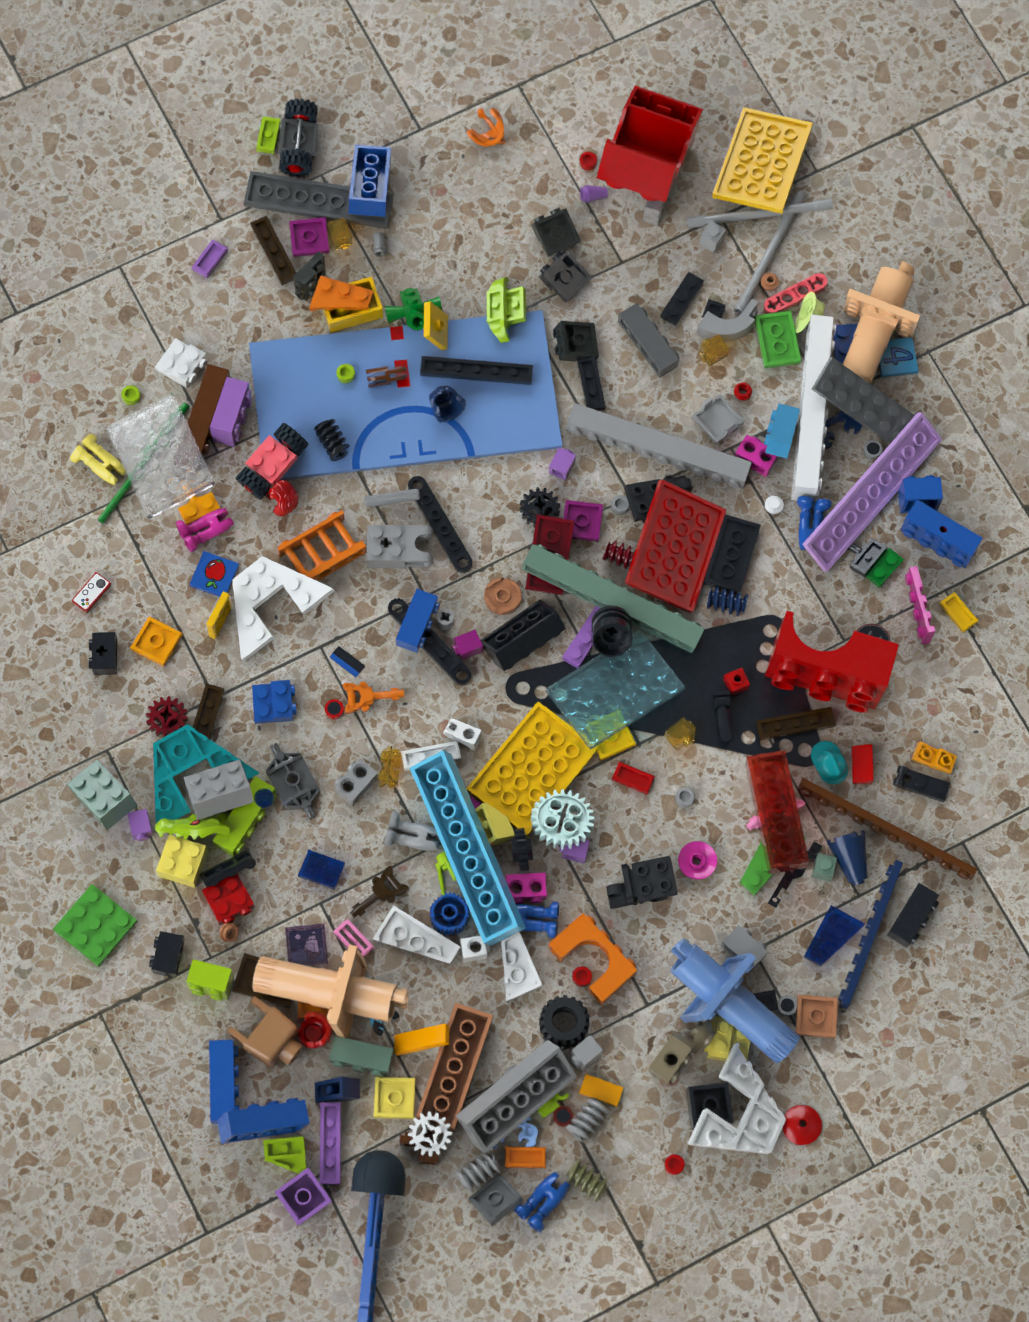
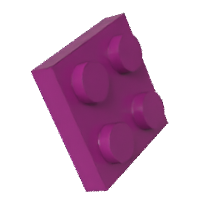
[289,217,329,257]
[563,500,603,542]

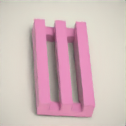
[333,919,374,957]

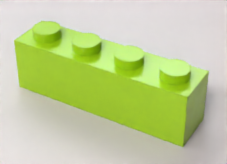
[212,776,277,857]

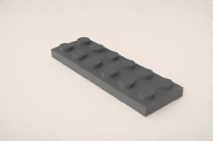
[812,357,915,444]

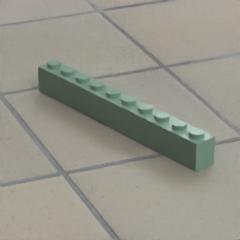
[521,544,705,653]

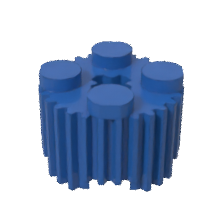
[430,892,469,936]

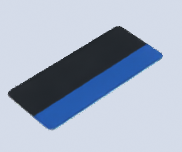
[330,646,365,677]

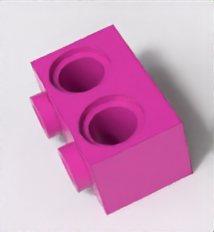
[735,435,778,477]
[506,873,547,904]

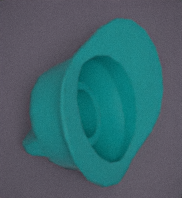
[811,741,849,785]

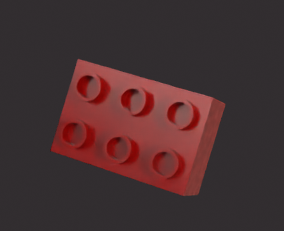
[596,85,703,202]
[765,610,899,713]

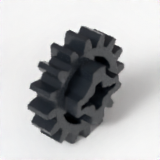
[519,487,560,528]
[511,828,533,871]

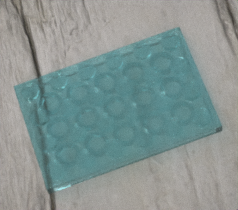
[546,629,685,750]

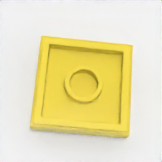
[374,1077,415,1119]

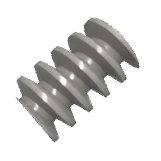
[566,1098,610,1143]
[455,1150,501,1191]

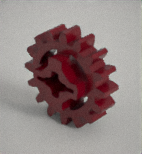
[146,696,188,737]

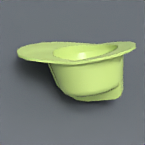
[794,292,825,333]

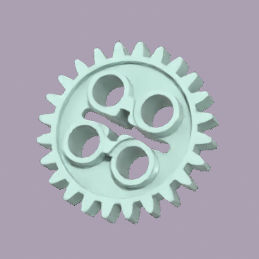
[531,789,595,850]

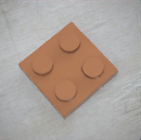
[795,995,838,1039]

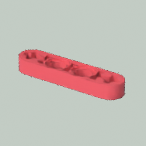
[763,273,827,314]

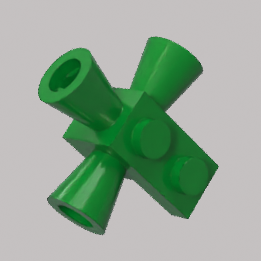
[385,288,442,330]

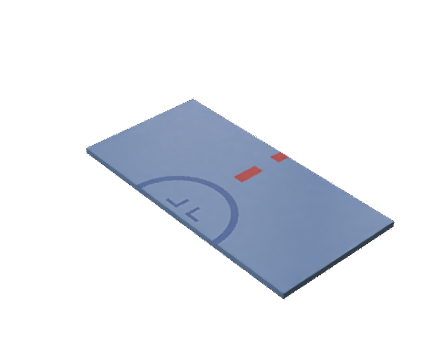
[249,310,563,482]

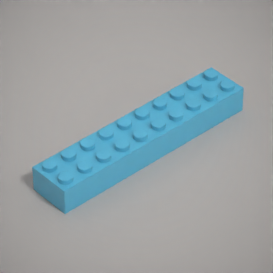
[410,750,526,946]

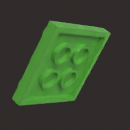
[53,884,138,967]

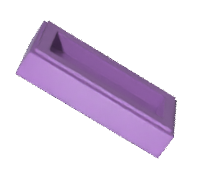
[192,239,228,279]

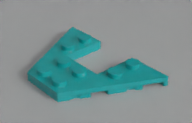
[153,724,260,823]

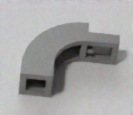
[697,298,759,342]

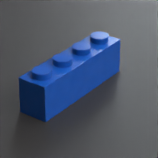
[209,1040,239,1124]

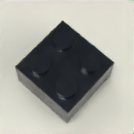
[686,1082,734,1130]

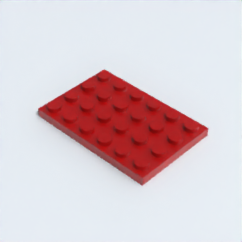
[624,479,726,613]

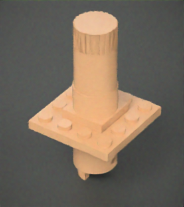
[843,261,920,384]
[252,945,409,1039]

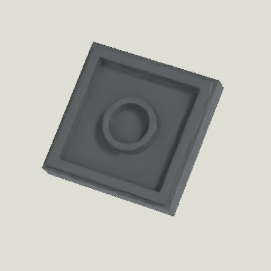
[468,1174,524,1226]

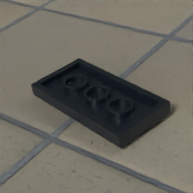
[704,514,761,594]

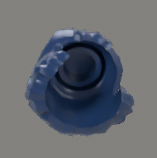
[429,385,466,423]

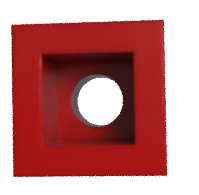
[723,668,750,696]

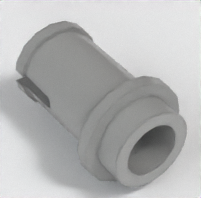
[372,232,387,257]

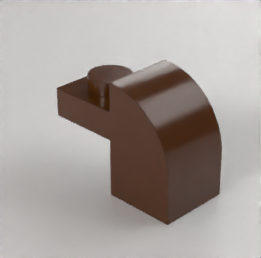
[400,1128,440,1165]

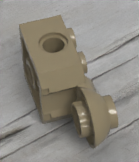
[648,1019,716,1085]

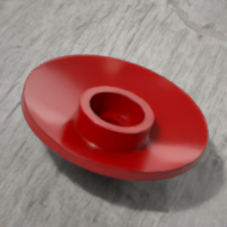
[782,1105,822,1145]

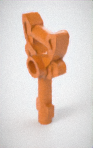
[343,682,404,714]

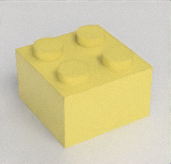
[156,834,208,888]

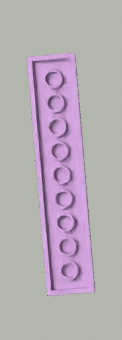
[802,412,942,572]

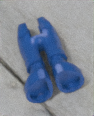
[797,496,832,550]
[516,901,559,939]
[513,1172,570,1233]

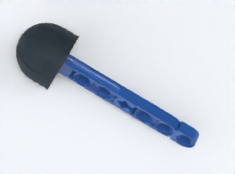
[351,1150,406,1322]

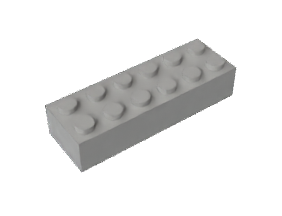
[456,1040,577,1153]

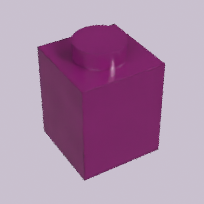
[452,630,483,660]

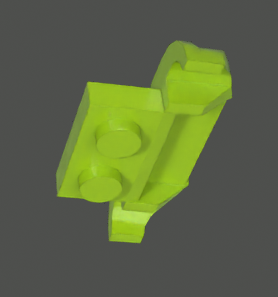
[486,277,526,343]

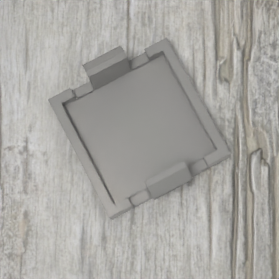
[692,394,744,444]

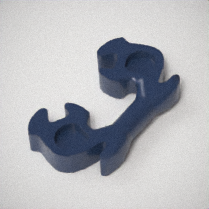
[824,411,862,449]

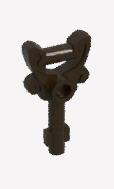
[349,866,409,918]

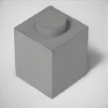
[699,221,726,253]

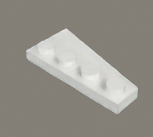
[373,905,461,964]

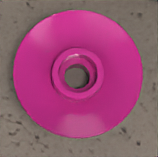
[678,841,717,880]

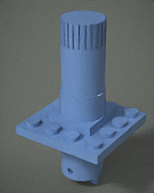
[670,938,800,1064]

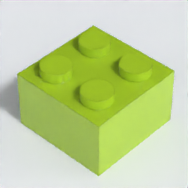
[186,959,234,1001]

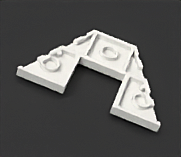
[232,556,334,662]
[688,1043,786,1154]

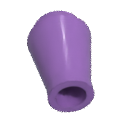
[580,185,608,203]

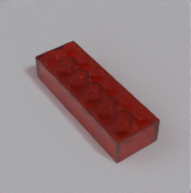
[745,750,809,874]

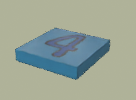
[879,337,918,378]

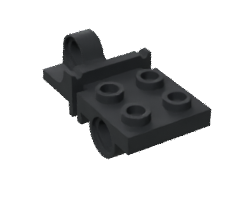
[624,475,693,523]
[606,856,678,909]

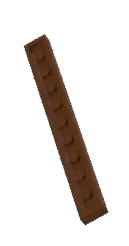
[798,778,978,880]

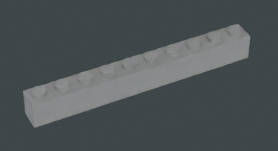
[566,403,752,489]

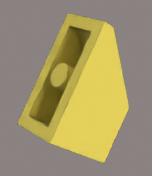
[475,803,515,846]

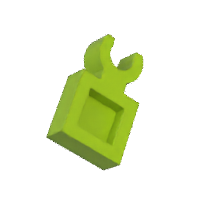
[537,1093,569,1119]

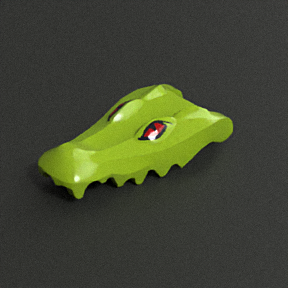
[155,812,230,840]

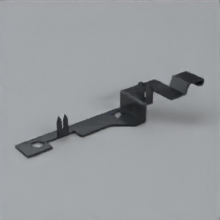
[768,841,822,908]

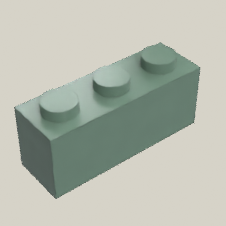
[329,1036,394,1077]

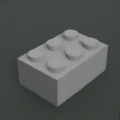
[183,760,254,820]

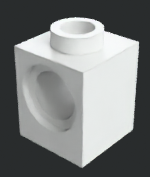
[460,936,490,962]

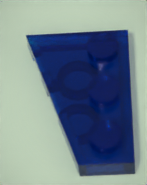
[803,905,865,967]

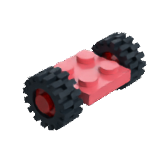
[236,423,309,500]

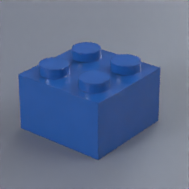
[898,475,943,513]

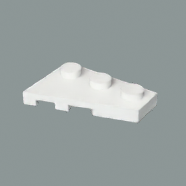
[501,932,543,1002]

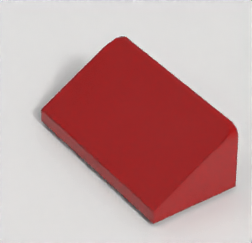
[851,744,874,785]

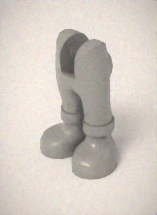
[384,811,439,851]

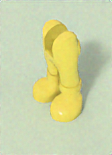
[70,434,127,485]

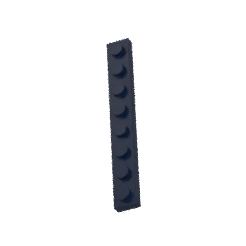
[838,860,903,1010]

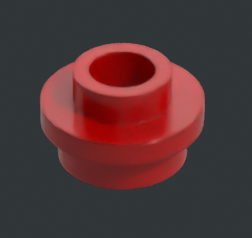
[734,382,752,401]

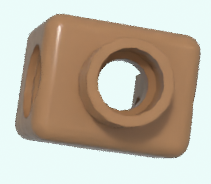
[227,996,303,1067]

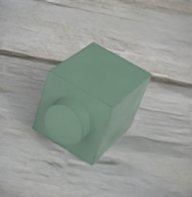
[811,853,837,882]

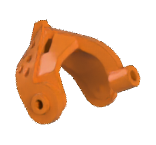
[467,108,506,147]

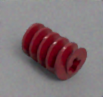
[603,540,636,569]

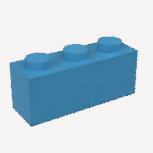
[764,403,800,458]

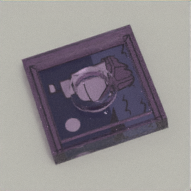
[285,923,328,966]

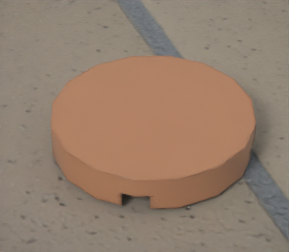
[484,578,521,615]

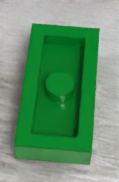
[866,548,904,588]

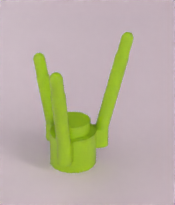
[435,852,457,895]

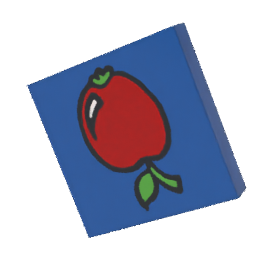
[189,551,239,597]

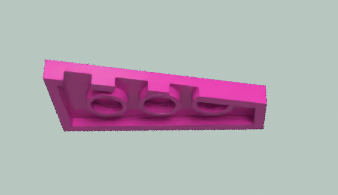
[905,566,935,644]

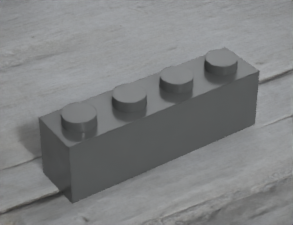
[618,303,679,378]

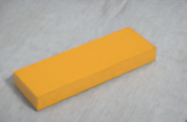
[394,1023,449,1056]

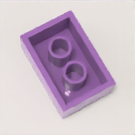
[210,377,253,447]

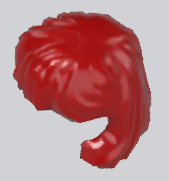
[266,480,299,516]
[298,1012,333,1049]

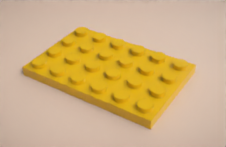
[712,107,813,214]
[466,701,599,837]

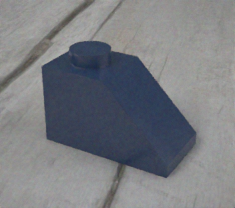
[315,1076,360,1103]

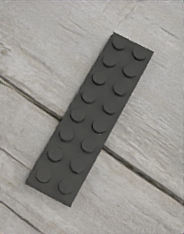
[244,171,394,229]

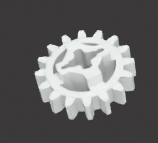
[408,1112,452,1156]

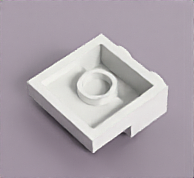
[155,338,207,388]

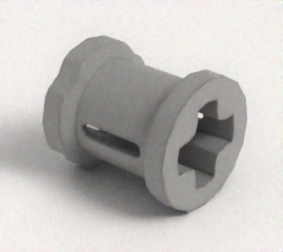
[437,608,454,631]

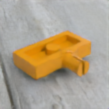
[178,488,220,525]

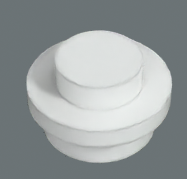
[765,496,784,514]

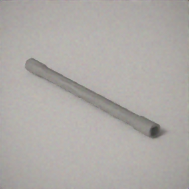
[734,191,806,315]
[687,198,833,228]

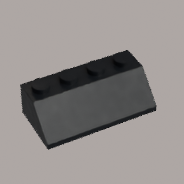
[480,600,566,671]

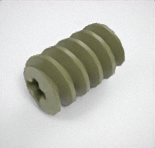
[566,1158,610,1203]

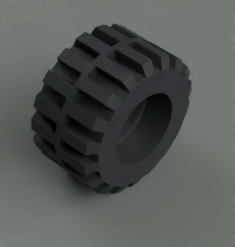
[539,995,590,1049]

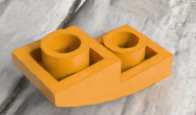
[911,741,957,774]

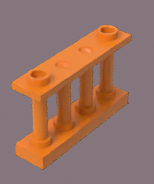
[277,510,366,581]

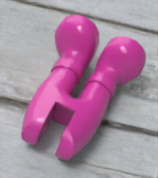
[175,508,234,553]

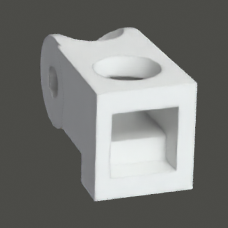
[443,719,483,751]

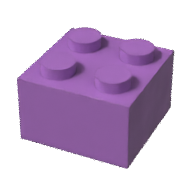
[275,1168,331,1226]

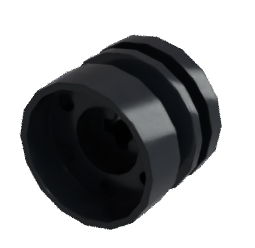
[591,605,633,657]

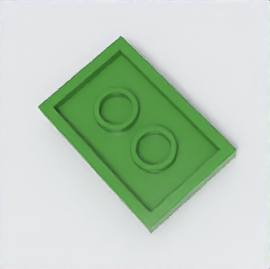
[754,311,801,369]

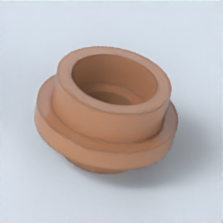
[761,273,779,291]
[219,922,239,942]

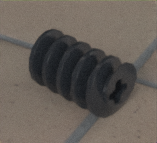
[313,419,350,461]

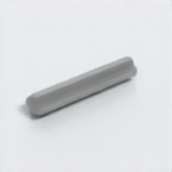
[364,489,420,507]

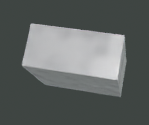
[643,200,665,226]

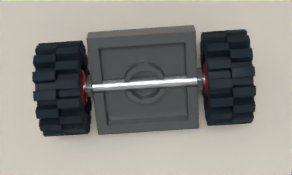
[278,98,318,177]

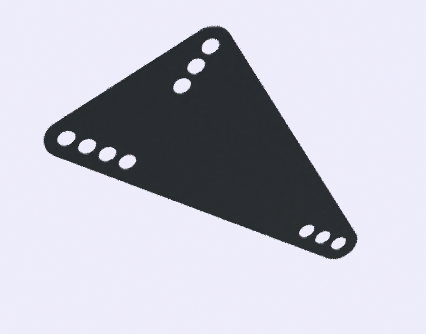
[505,615,820,767]

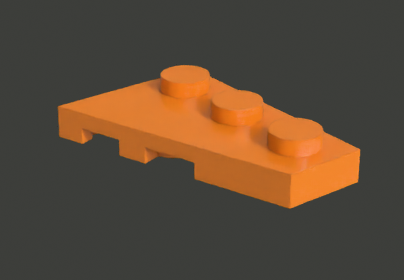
[309,276,374,311]

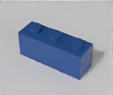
[396,588,440,653]

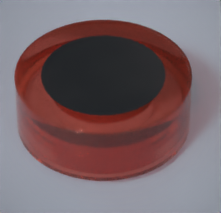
[553,1106,573,1127]

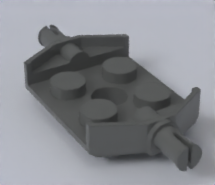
[266,743,320,820]

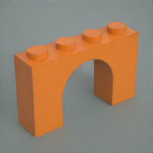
[548,913,637,1006]

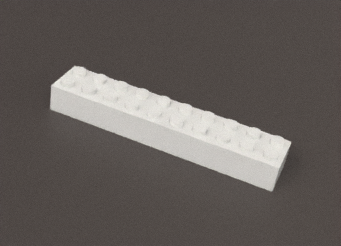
[791,314,836,502]

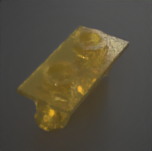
[378,746,401,788]

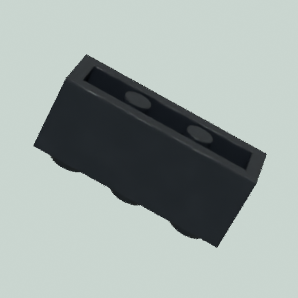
[887,883,939,948]

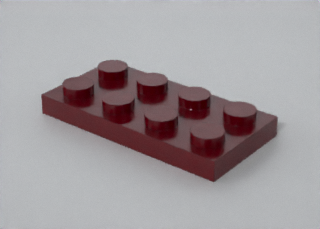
[525,514,575,596]

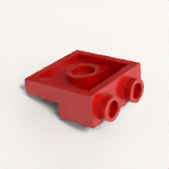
[202,873,255,925]

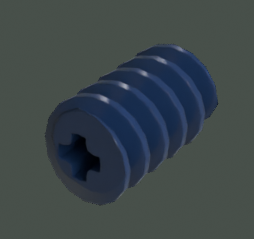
[707,587,748,617]

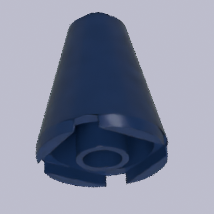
[826,830,868,886]

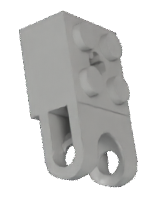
[367,525,433,569]

